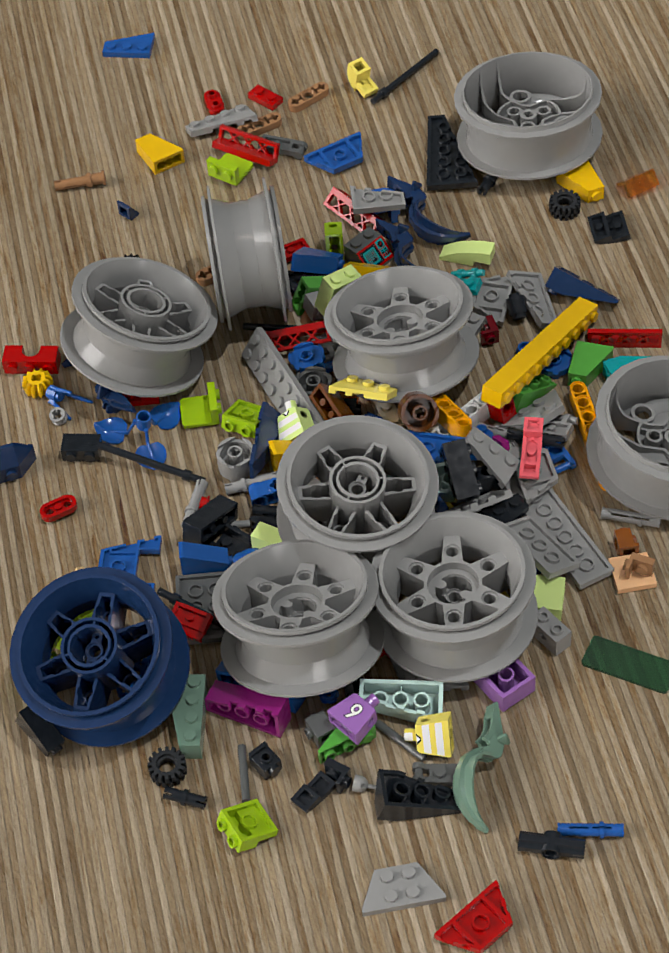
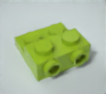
[221,399,261,438]
[217,798,279,853]

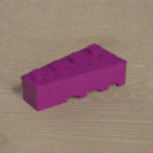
[204,680,291,738]

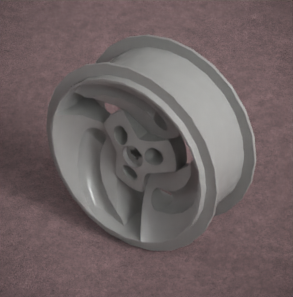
[454,51,603,180]
[586,356,669,521]

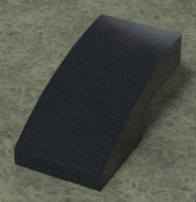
[290,770,336,813]

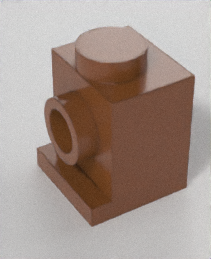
[613,527,639,556]

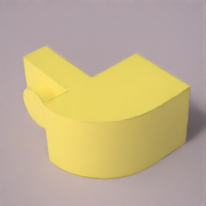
[347,57,379,99]

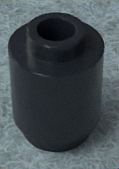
[506,293,528,321]

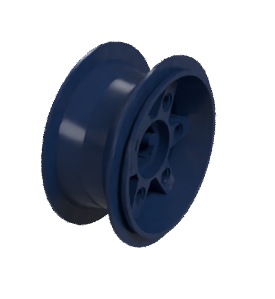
[10,567,190,747]

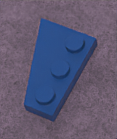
[102,33,155,58]

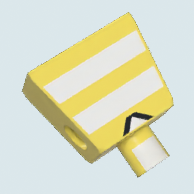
[404,711,455,757]

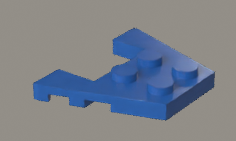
[98,535,162,591]

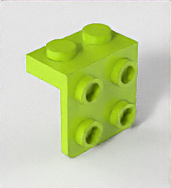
[206,153,253,186]
[180,382,222,429]

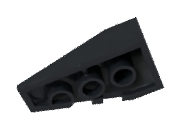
[374,769,462,821]

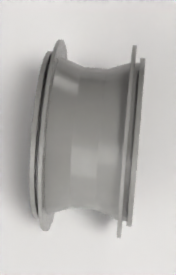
[200,177,293,331]
[60,257,218,397]
[324,265,480,403]
[276,415,439,564]
[371,511,538,683]
[212,540,385,698]

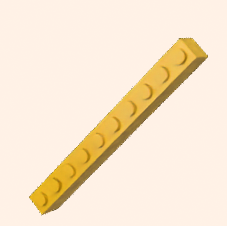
[481,297,599,409]

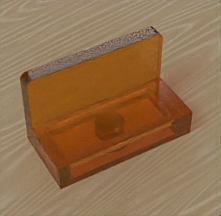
[616,168,659,198]

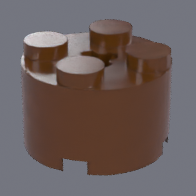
[398,391,439,432]

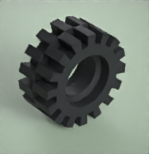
[549,189,581,221]
[148,746,187,788]

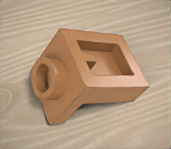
[623,552,655,579]

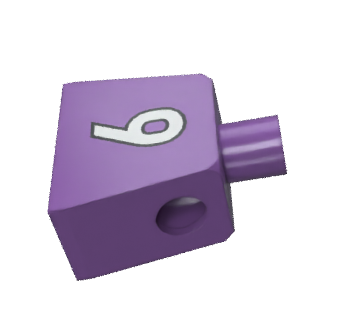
[327,693,380,745]

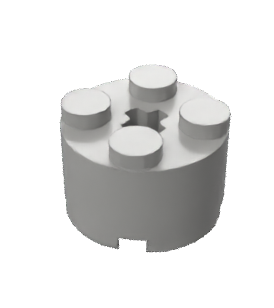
[216,437,253,482]

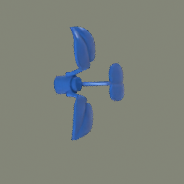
[94,402,180,470]

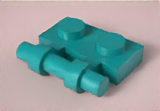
[451,268,485,296]

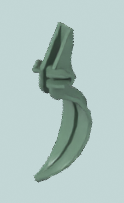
[452,702,511,834]

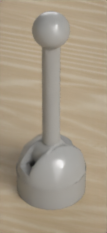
[352,774,376,792]

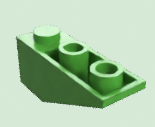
[513,375,557,413]
[318,725,376,764]

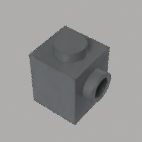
[304,710,335,748]

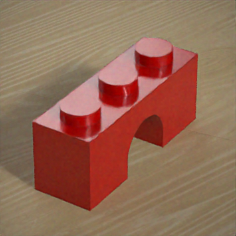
[2,345,61,374]

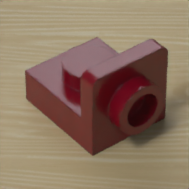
[480,315,499,346]

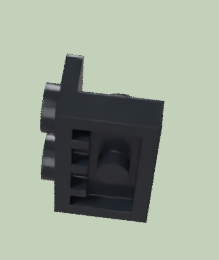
[213,523,252,557]

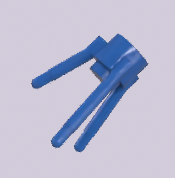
[45,385,93,420]

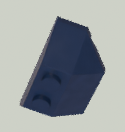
[0,443,37,484]

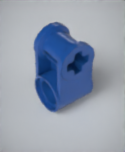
[248,478,279,506]

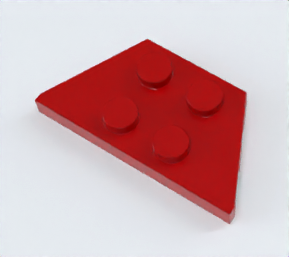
[434,880,513,953]

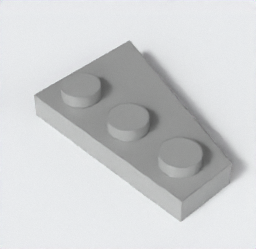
[465,426,521,489]

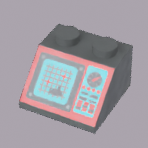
[344,227,394,266]

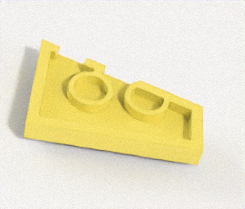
[329,375,397,401]

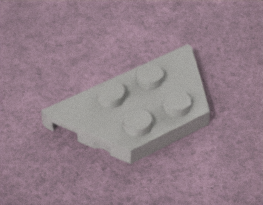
[473,275,513,327]
[500,389,565,430]
[509,443,558,504]
[362,862,446,917]

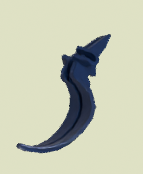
[387,176,471,245]
[375,218,415,267]
[61,359,137,414]

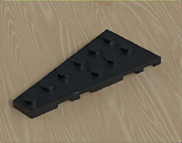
[427,115,478,191]

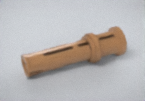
[54,170,107,191]

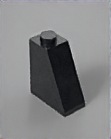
[15,706,65,757]

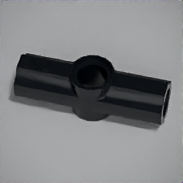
[518,830,586,859]

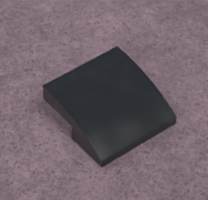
[587,210,631,244]

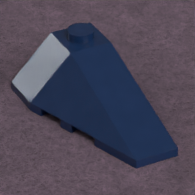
[545,266,621,303]
[249,401,281,479]

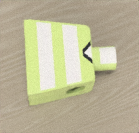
[277,400,314,441]

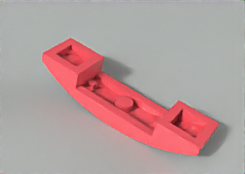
[519,417,544,480]

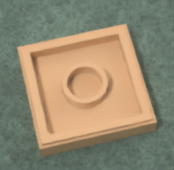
[608,552,657,594]

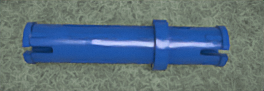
[558,821,624,839]

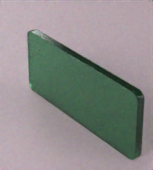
[582,636,669,694]

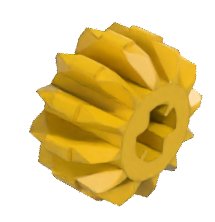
[22,368,54,399]

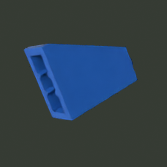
[291,247,345,274]
[178,542,233,575]

